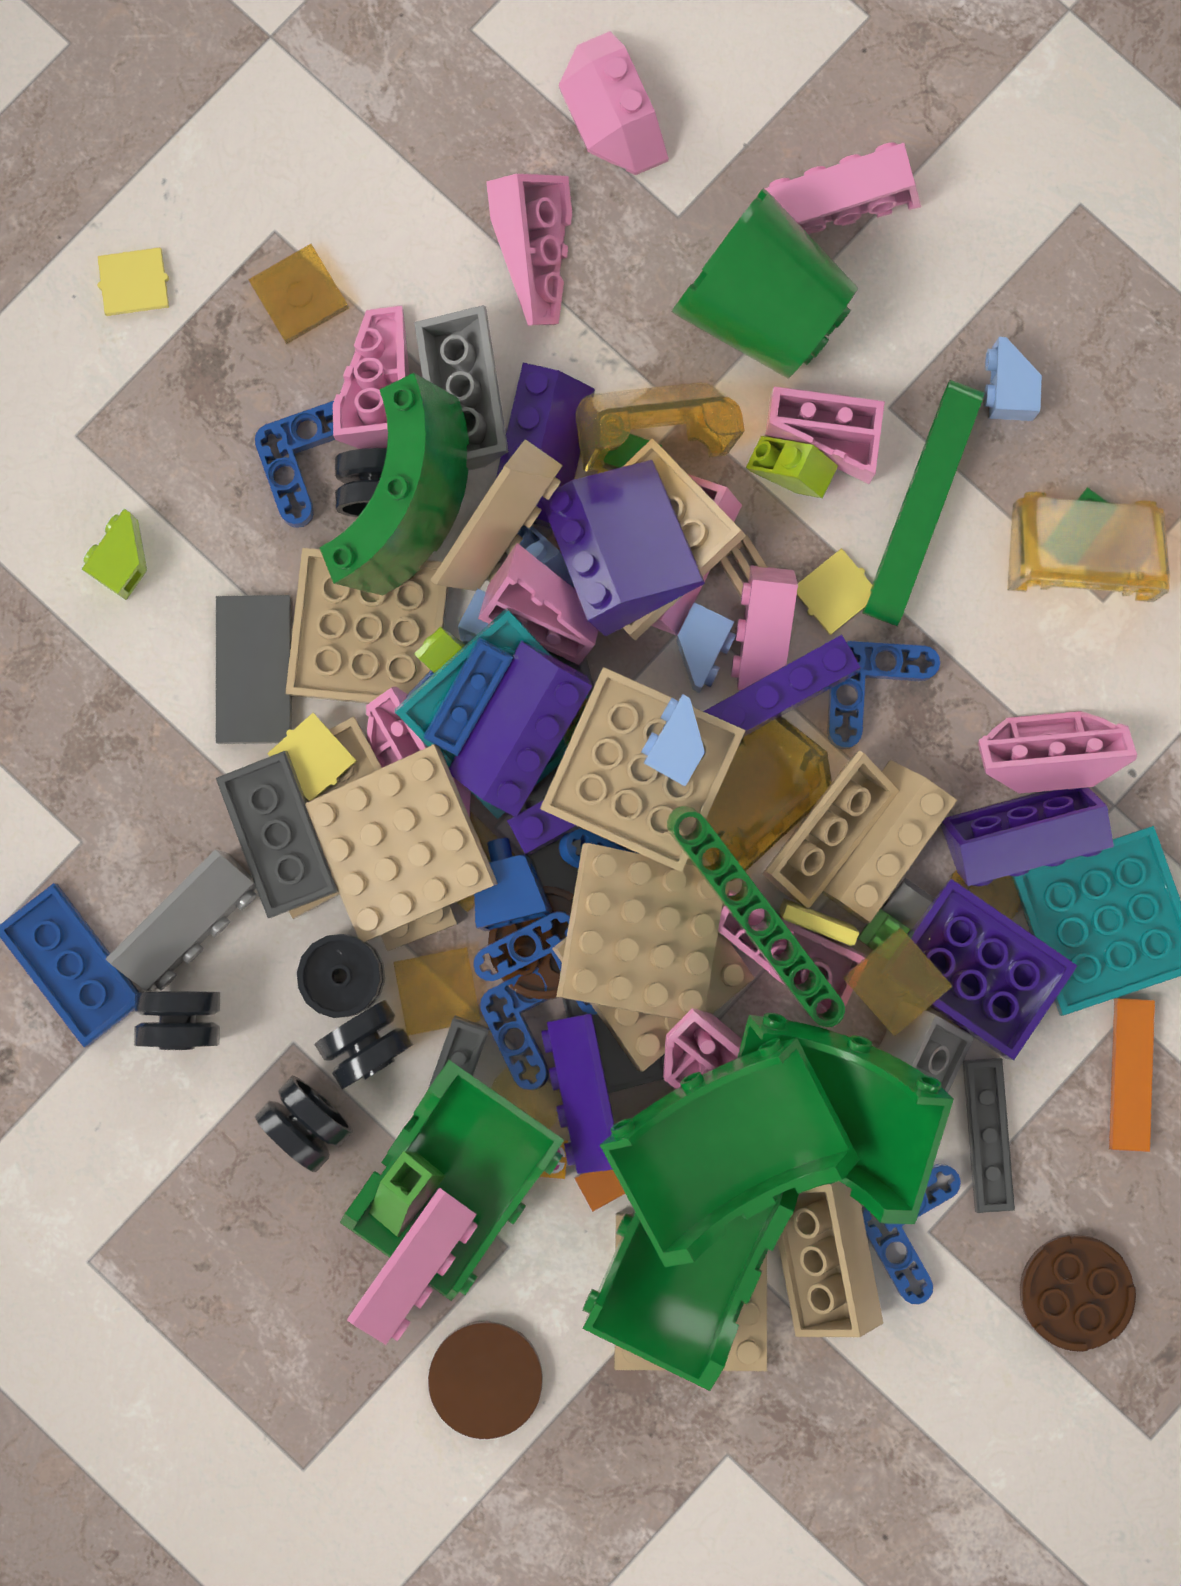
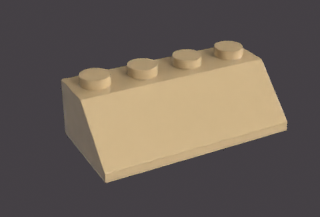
[430,440,563,591]
[762,750,899,909]
[822,760,957,924]
[778,1181,883,1337]

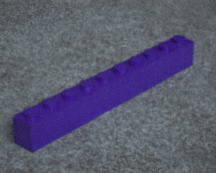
[507,635,861,856]

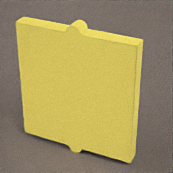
[97,247,169,316]
[797,548,872,635]
[267,713,357,801]

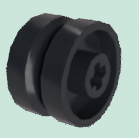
[335,448,387,517]
[297,934,385,1018]
[134,991,220,1050]
[314,1000,414,1090]
[255,1075,353,1172]

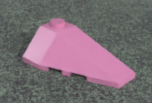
[486,174,572,326]
[333,306,410,449]

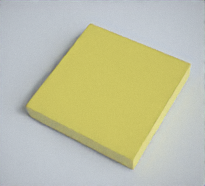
[779,898,859,946]

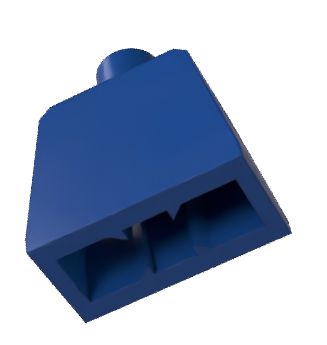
[474,838,553,931]

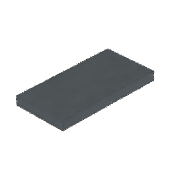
[216,595,292,744]
[216,751,339,918]

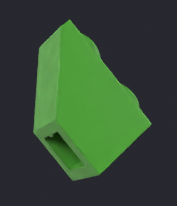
[369,1151,445,1237]

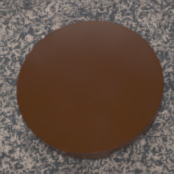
[488,886,574,1000]
[1020,1234,1136,1352]
[428,1321,543,1439]

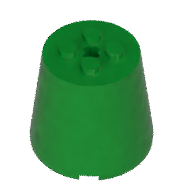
[671,188,858,379]

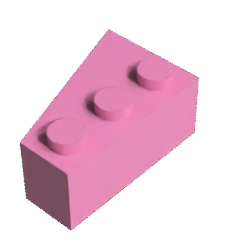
[765,386,885,484]
[478,543,598,665]
[731,565,798,690]

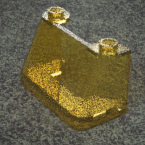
[576,382,745,471]
[1007,492,1170,602]
[703,716,832,881]

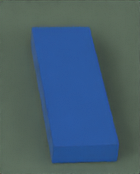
[423,637,513,756]

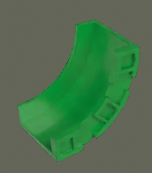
[319,373,469,596]
[737,1013,954,1224]
[600,1037,860,1267]
[340,1060,564,1301]
[582,1187,799,1391]

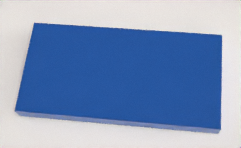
[0,883,139,1048]

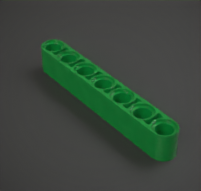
[862,380,985,626]
[667,806,845,1027]

